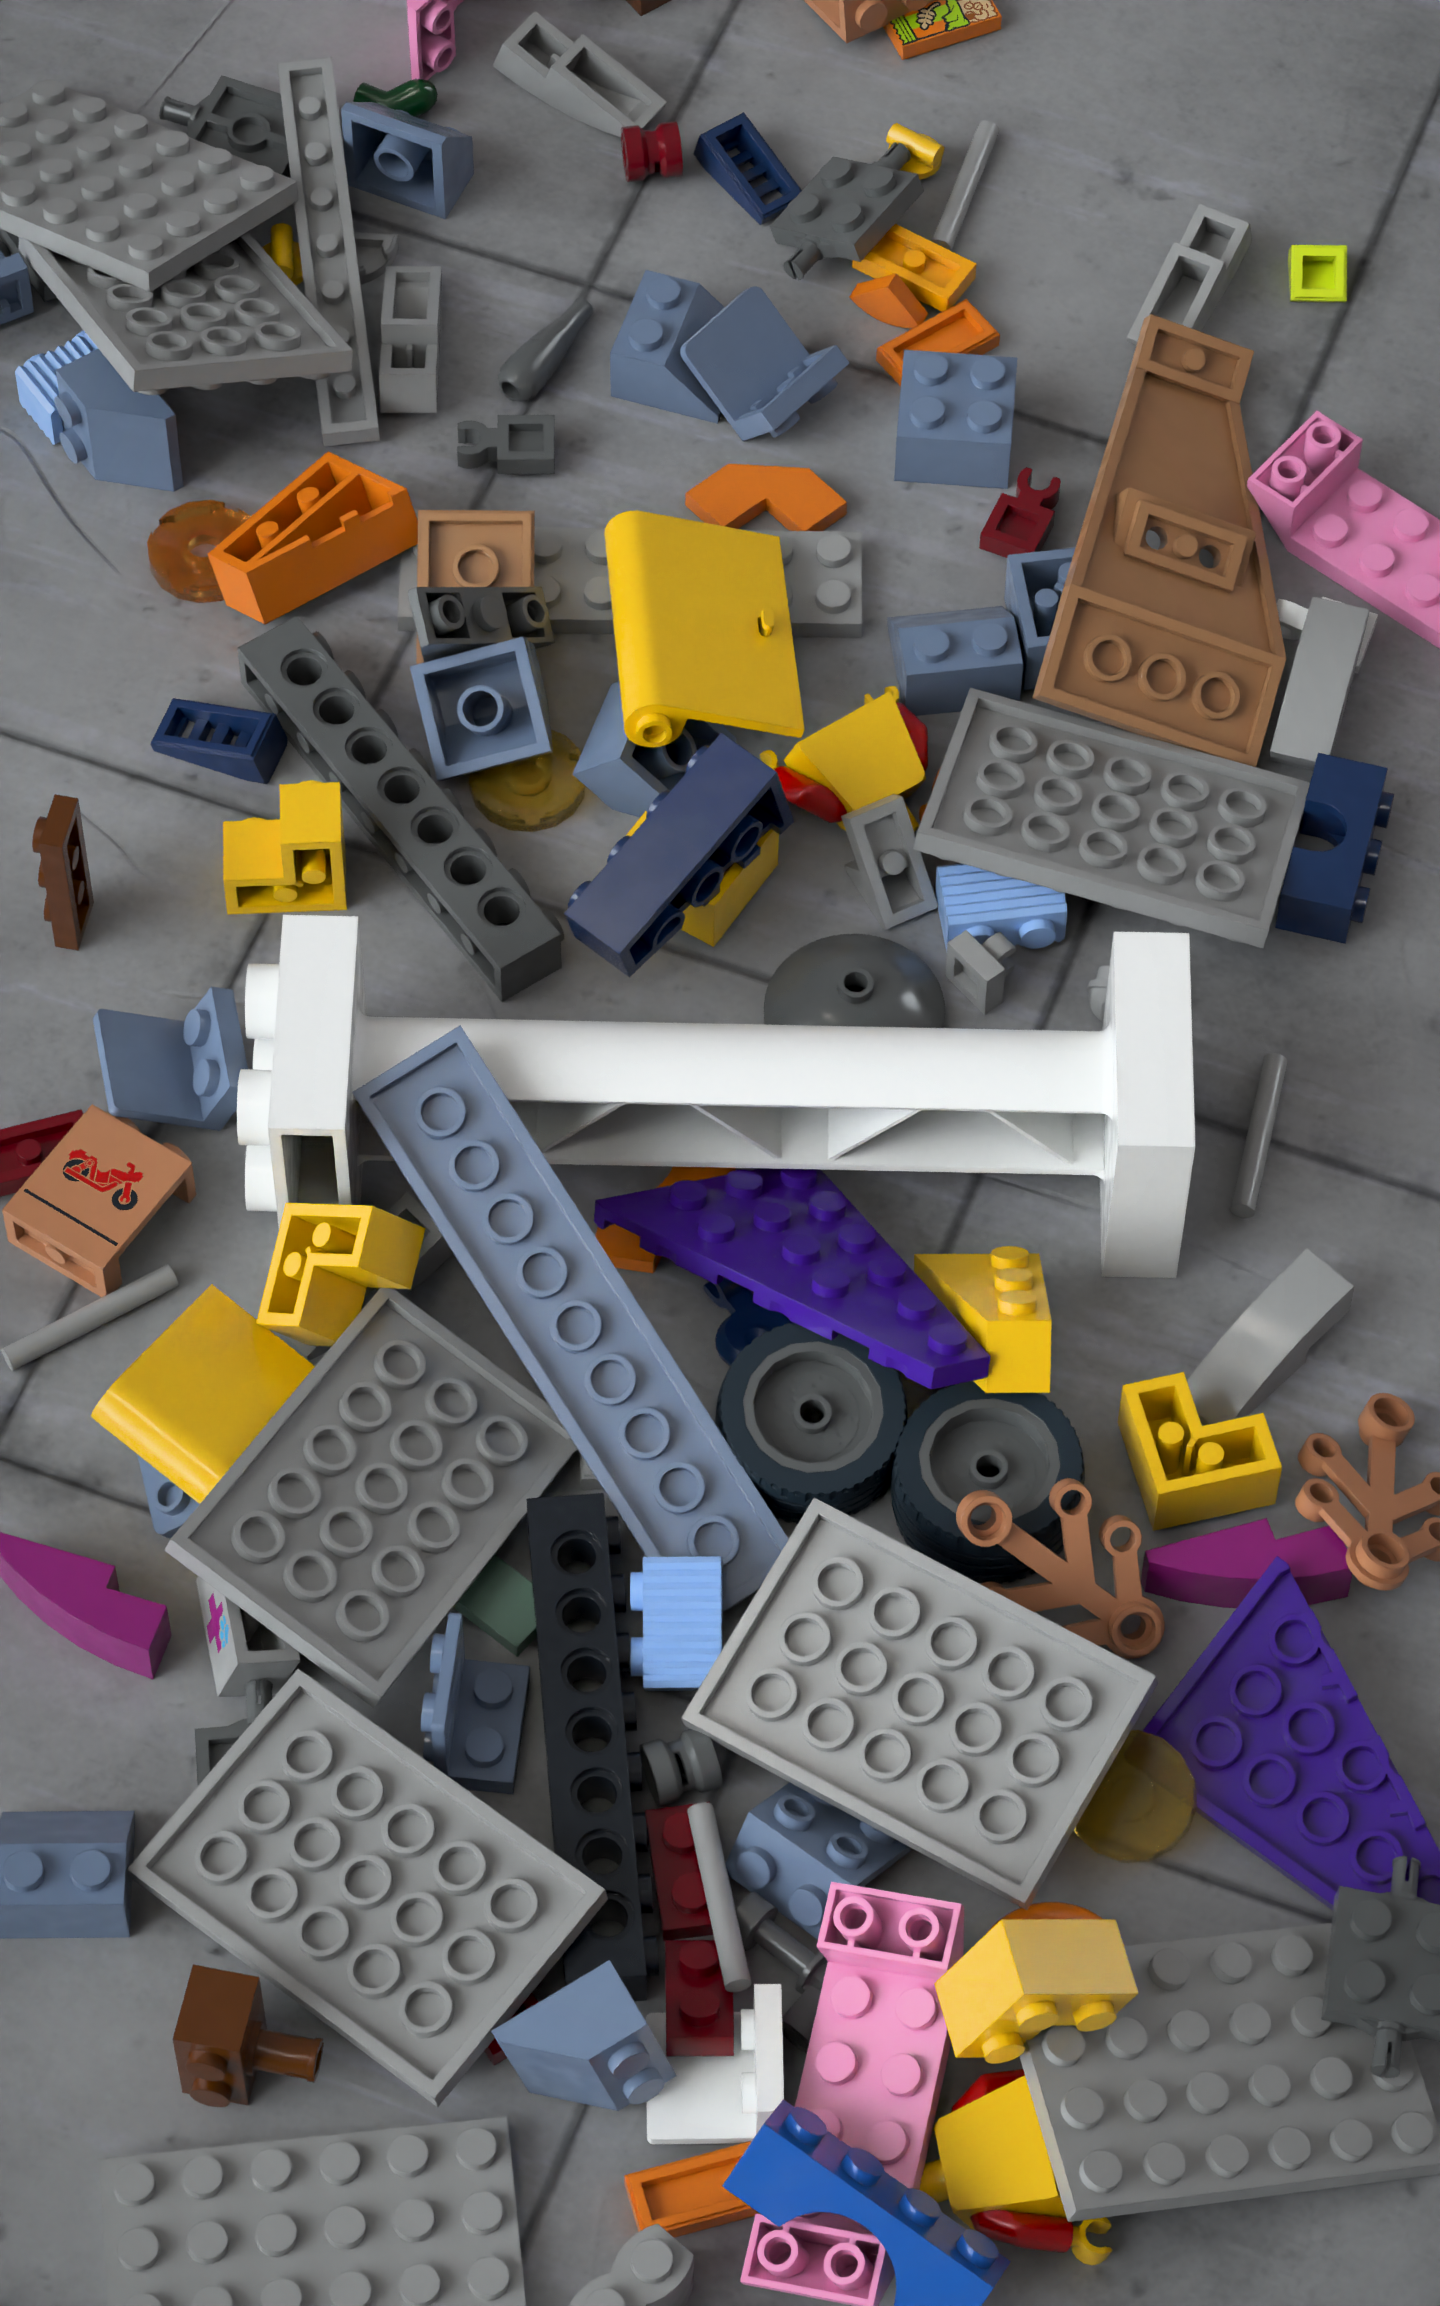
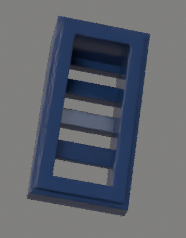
[693,112,802,225]
[150,698,288,784]

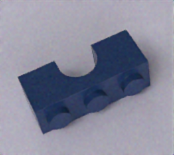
[1275,753,1394,944]

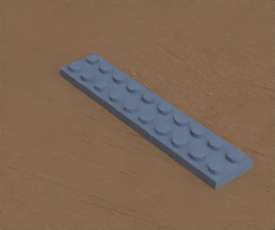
[352,1025,789,1614]

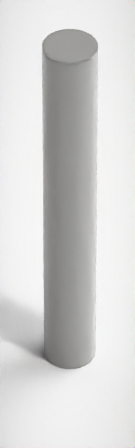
[932,120,999,251]
[1230,1053,1288,1218]
[1,1264,179,1371]
[687,1802,752,1992]

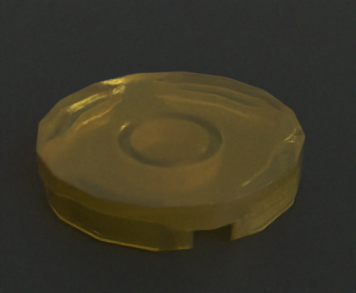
[469,729,586,832]
[1074,1730,1197,1863]

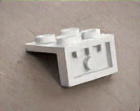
[646,1984,784,2144]

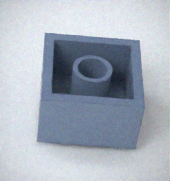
[894,350,1018,489]

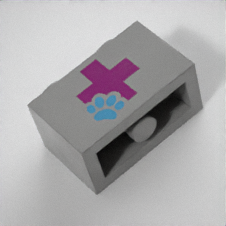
[196,1576,300,1697]

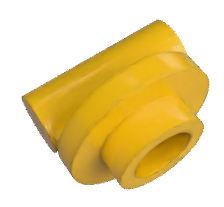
[886,123,945,180]
[262,223,303,285]

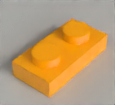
[852,224,977,312]

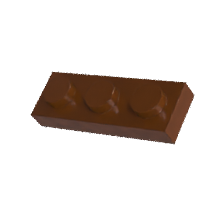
[32,794,94,951]

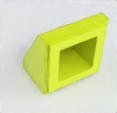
[1288,245,1347,302]

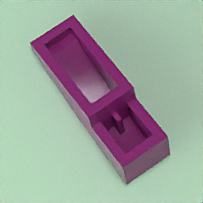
[1141,1518,1353,1608]
[0,1532,172,1679]

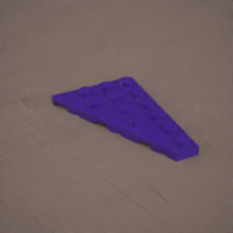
[593,1168,990,1389]
[1124,1556,1440,1910]

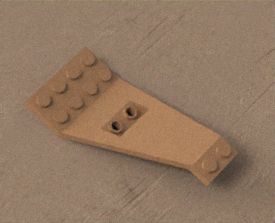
[1032,314,1286,767]

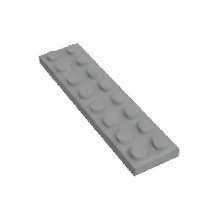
[397,527,862,638]

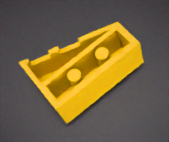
[914,1246,1052,1393]

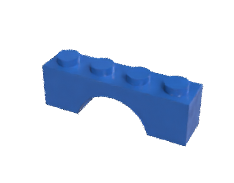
[722,2099,1011,2306]

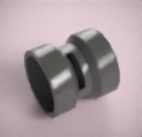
[639,1729,723,1807]

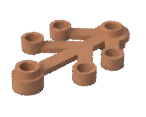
[1295,1393,1440,1591]
[956,1478,1165,1659]

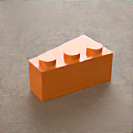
[207,451,418,625]

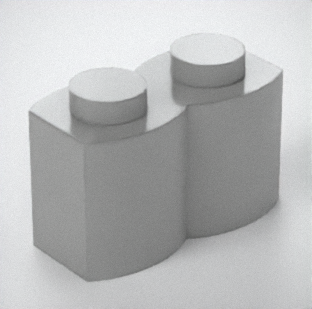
[568,2224,694,2306]

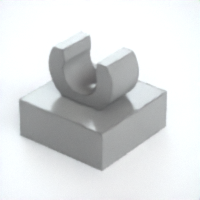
[945,930,1016,1015]

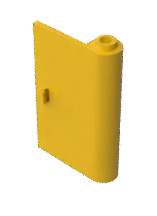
[604,510,805,748]
[91,1284,315,1504]

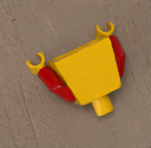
[760,686,928,832]
[919,2069,1113,2265]

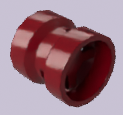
[621,121,683,182]

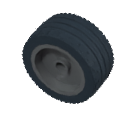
[715,1323,908,1524]
[891,1381,1085,1584]

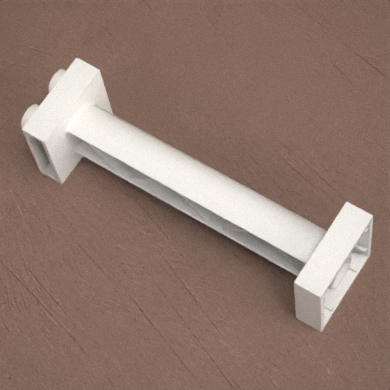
[237,915,1195,1278]

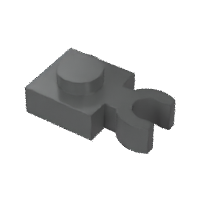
[457,415,555,474]

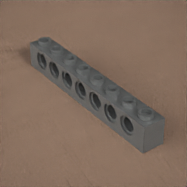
[238,616,564,1002]

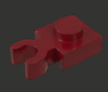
[979,467,1061,558]

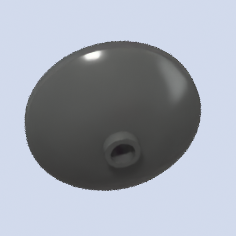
[764,934,945,1028]

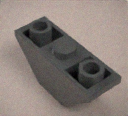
[408,587,555,662]

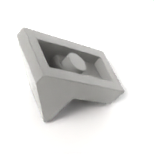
[841,794,938,929]

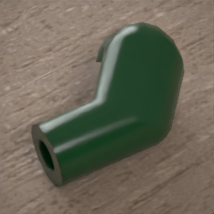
[353,79,438,117]

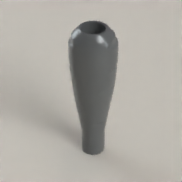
[498,298,593,402]

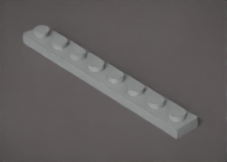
[277,57,380,446]

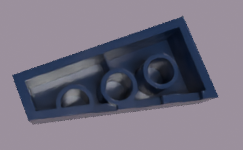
[564,733,794,978]

